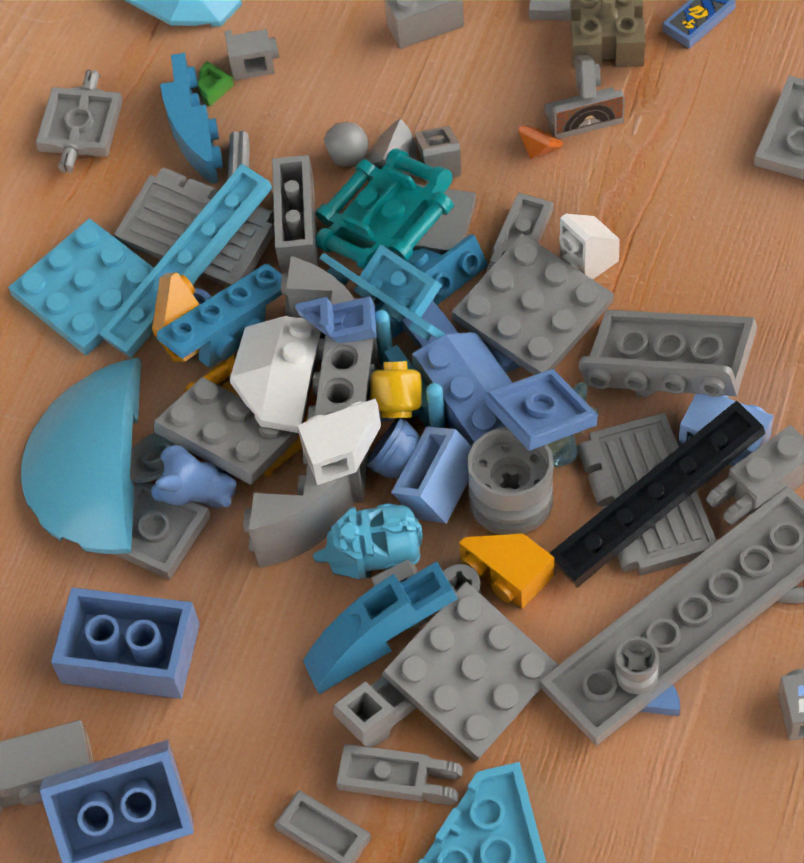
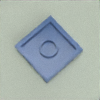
[485,369,598,451]

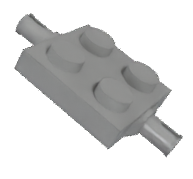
[36,70,123,173]

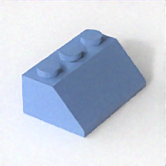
[412,332,512,446]

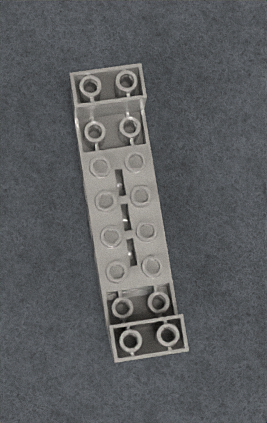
[243,257,380,567]

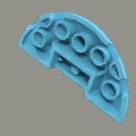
[21,357,141,554]

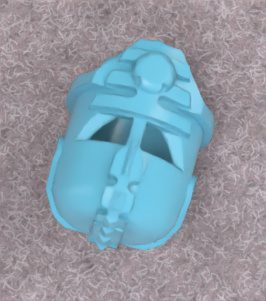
[313,504,423,580]

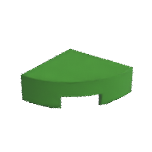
[198,61,234,107]

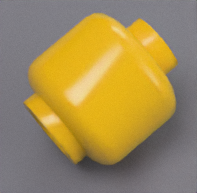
[370,361,422,418]

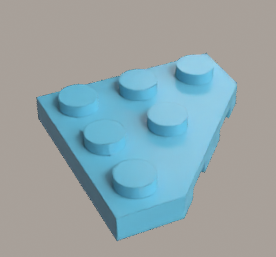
[418,762,546,863]

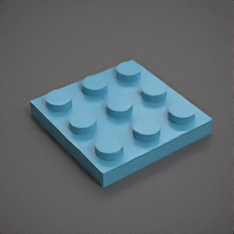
[8,218,154,356]

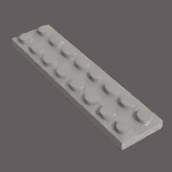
[540,486,804,746]

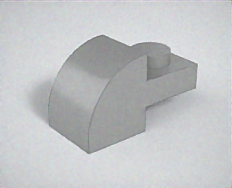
[333,677,417,747]

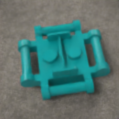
[315,148,454,270]

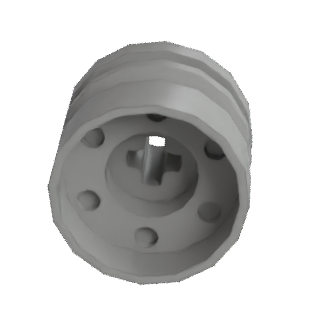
[468,427,553,535]

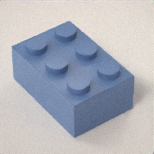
[51,587,200,699]
[39,739,194,863]

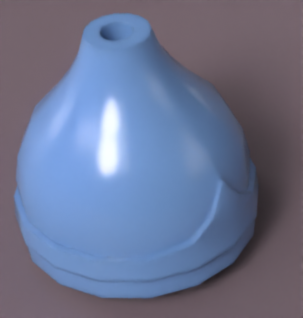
[366,418,421,479]

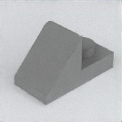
[414,126,461,182]

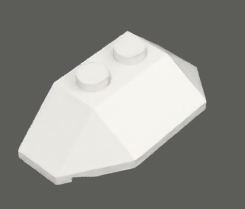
[230,316,325,433]

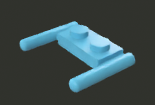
[375,310,446,428]

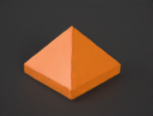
[518,125,563,159]

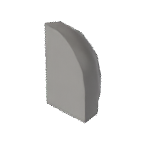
[366,118,417,177]

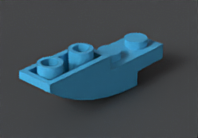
[160,53,223,184]
[303,561,458,694]

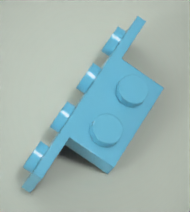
[319,245,445,341]

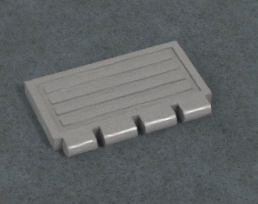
[114,168,275,287]
[576,412,717,576]

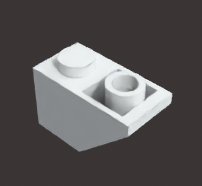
[559,214,620,279]
[297,399,381,485]

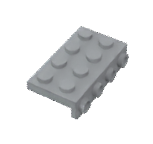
[578,310,757,397]

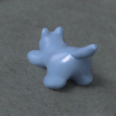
[151,445,237,508]

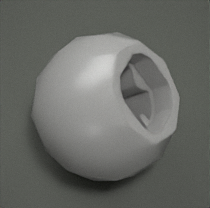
[324,122,369,168]

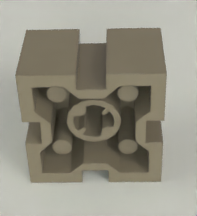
[570,0,646,69]

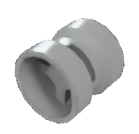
[615,637,659,695]

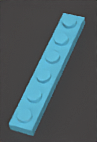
[99,163,273,358]

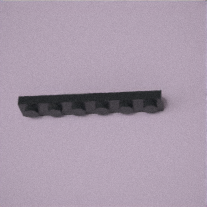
[549,400,765,588]

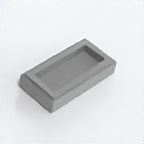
[274,790,372,863]

